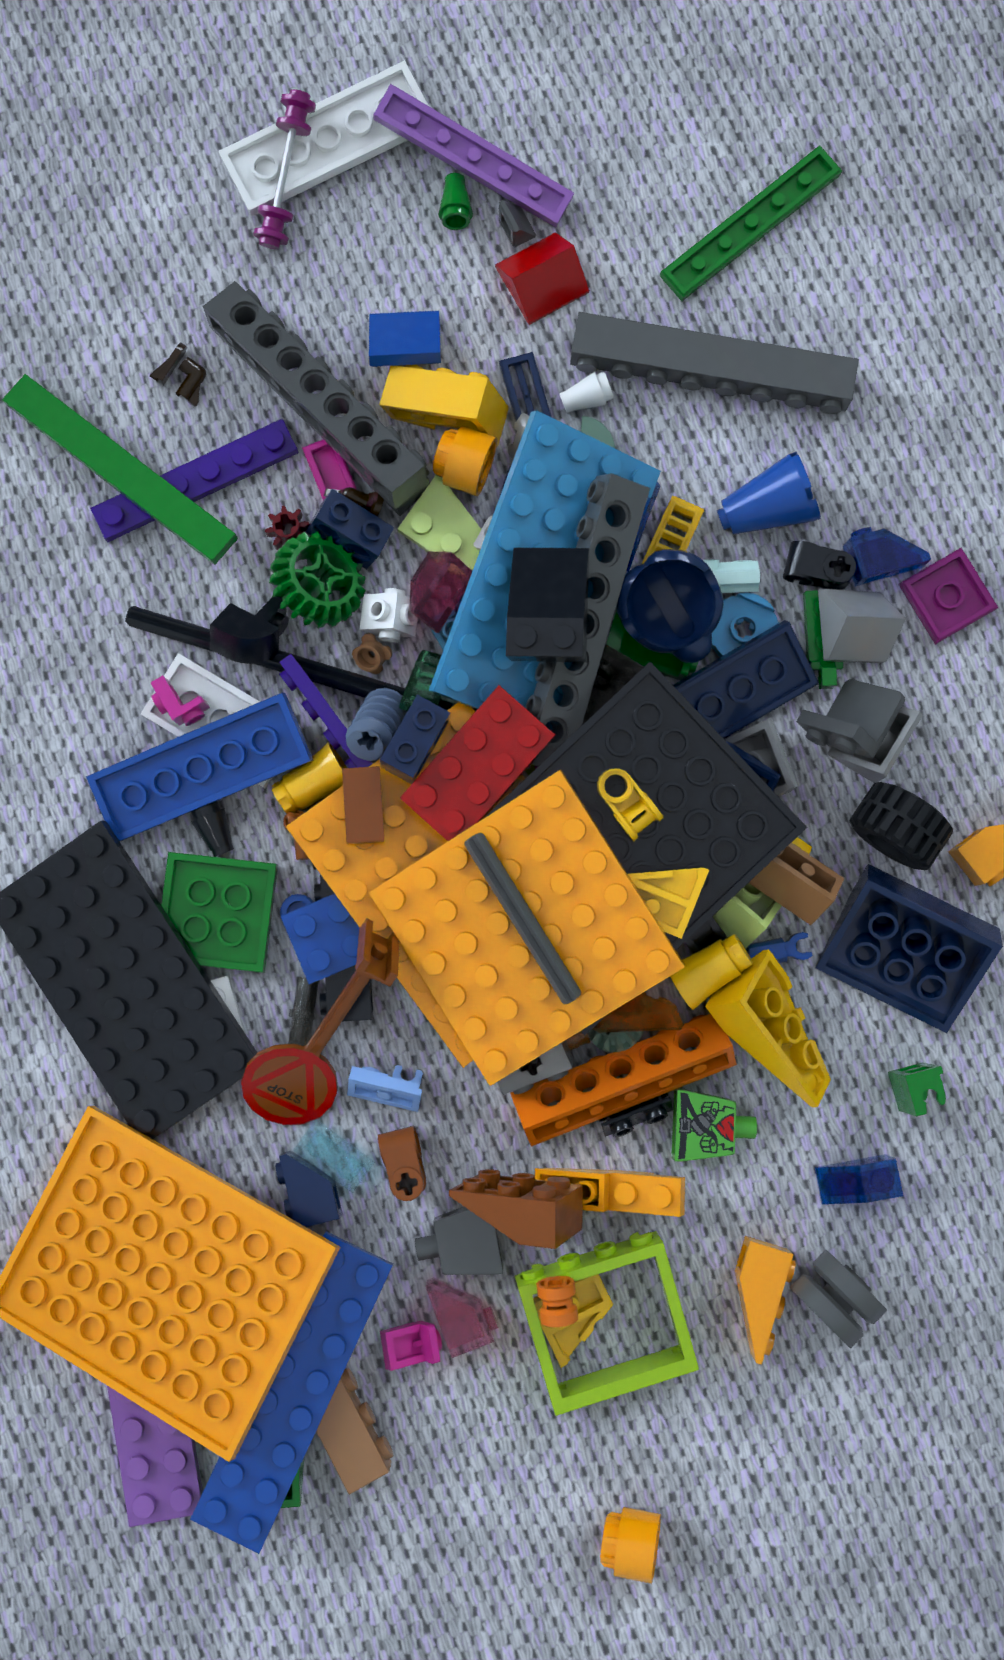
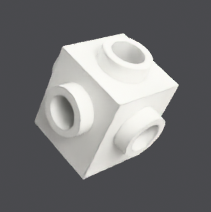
[359,588,419,643]

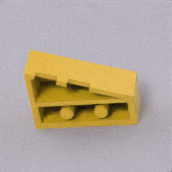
[379,365,509,447]

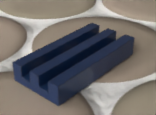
[499,352,551,422]

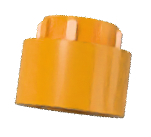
[433,425,497,496]
[600,1507,661,1584]

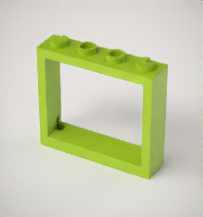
[514,1231,699,1416]

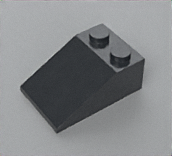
[506,548,589,662]

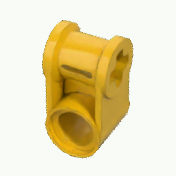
[597,769,664,842]

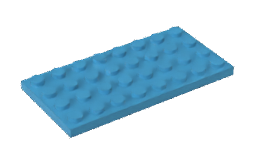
[429,410,661,731]

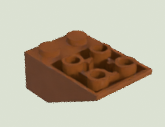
[449,1169,583,1249]

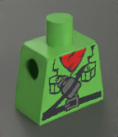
[671,1088,757,1162]

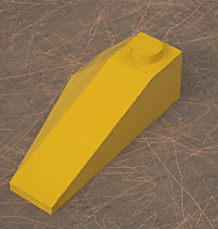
[705,949,831,1108]

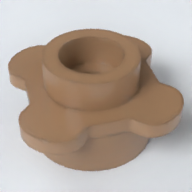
[352,633,392,674]

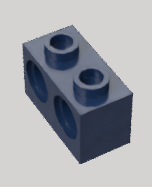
[305,489,394,570]
[380,694,450,784]

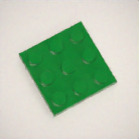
[161,852,278,973]

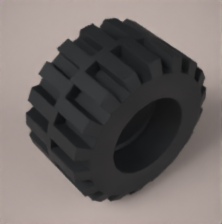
[849,782,953,870]

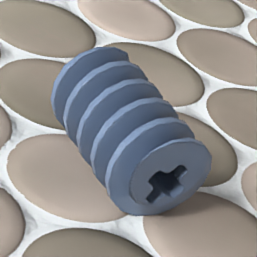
[346,688,409,761]

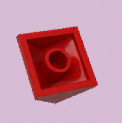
[495,232,590,325]

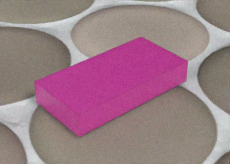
[302,439,357,500]

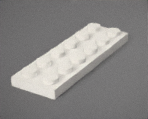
[218,60,429,217]

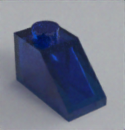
[843,527,931,587]
[814,1154,903,1205]

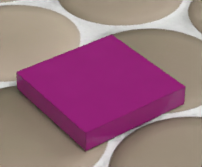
[898,547,999,645]

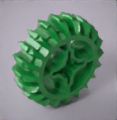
[269,531,366,629]

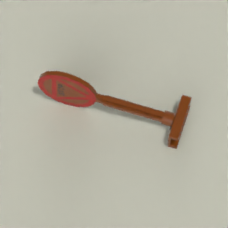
[241,918,399,1125]

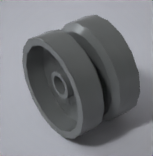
[790,1250,887,1349]

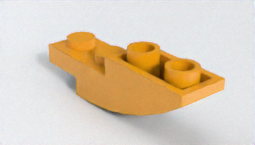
[535,1168,685,1217]

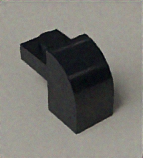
[210,597,289,664]

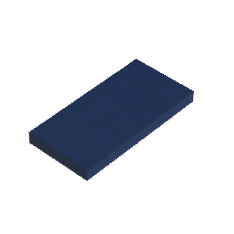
[673,620,819,739]

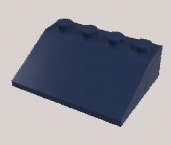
[815,864,1003,1033]

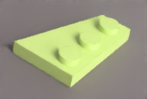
[397,475,481,580]

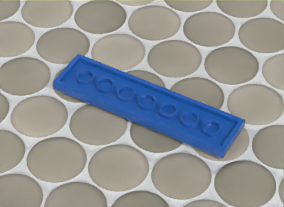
[190,1231,393,1554]

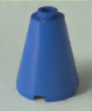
[717,452,821,534]

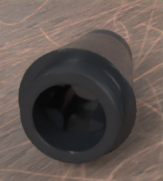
[191,801,234,857]

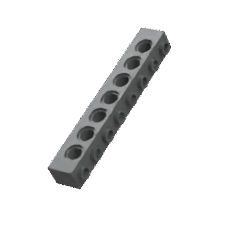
[203,281,427,510]
[525,473,650,767]

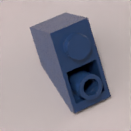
[275,1151,343,1227]

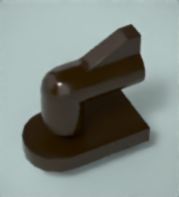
[150,342,206,407]
[324,487,384,516]

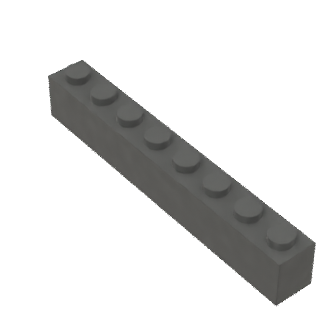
[570,312,859,414]

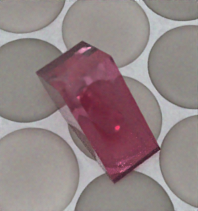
[410,551,472,633]
[425,1277,499,1358]

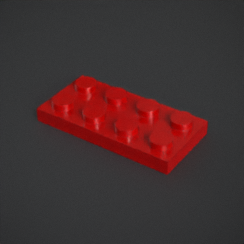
[400,685,556,841]

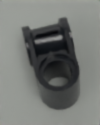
[783,541,856,590]

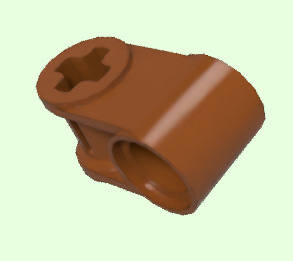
[378,1125,426,1201]

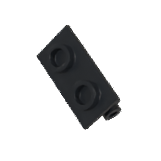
[599,1093,673,1137]

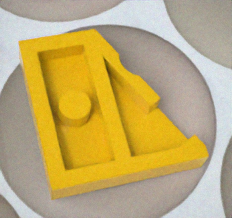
[628,868,709,939]
[533,1274,613,1368]

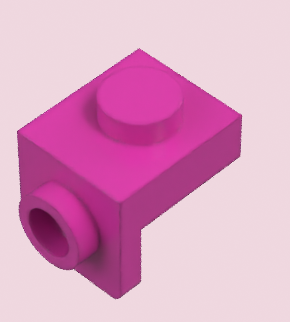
[150,675,210,726]
[380,1321,442,1371]

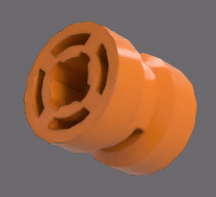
[536,1276,578,1327]

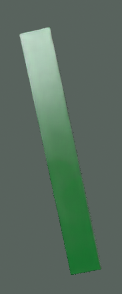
[2,374,238,565]

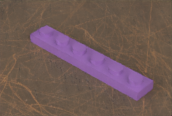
[373,83,574,228]

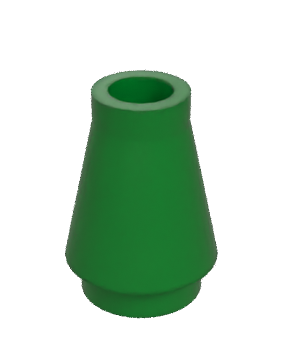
[438,173,473,230]

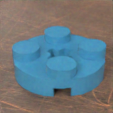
[711,593,779,657]

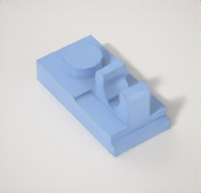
[347,1065,423,1112]

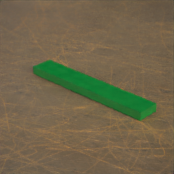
[660,145,842,301]

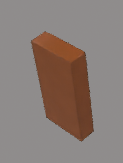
[342,766,384,844]

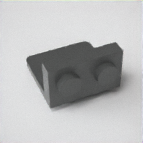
[796,679,905,759]

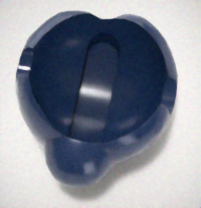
[616,549,724,663]

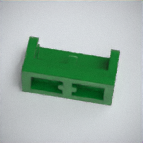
[888,1062,946,1117]

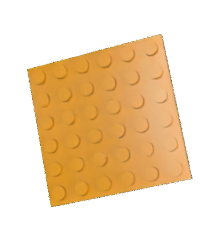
[368,770,685,1086]

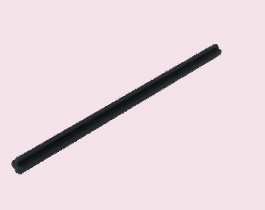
[125,606,455,711]

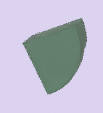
[581,416,615,448]

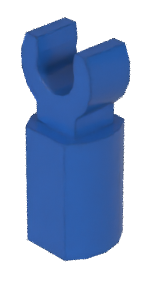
[746,932,813,963]

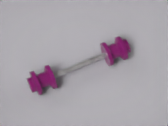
[253,89,316,250]

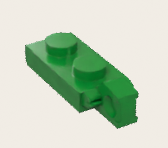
[803,590,843,689]

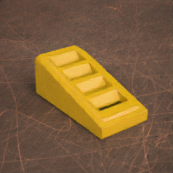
[642,496,704,564]

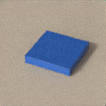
[369,311,441,367]

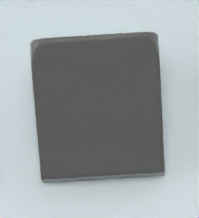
[499,200,536,247]

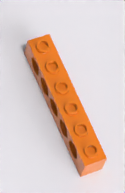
[510,1014,737,1147]

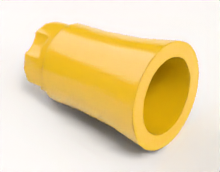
[271,742,347,814]
[670,934,753,1010]

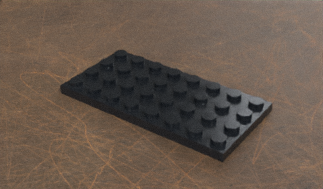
[0,821,257,1139]

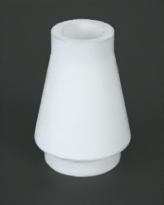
[559,371,614,413]

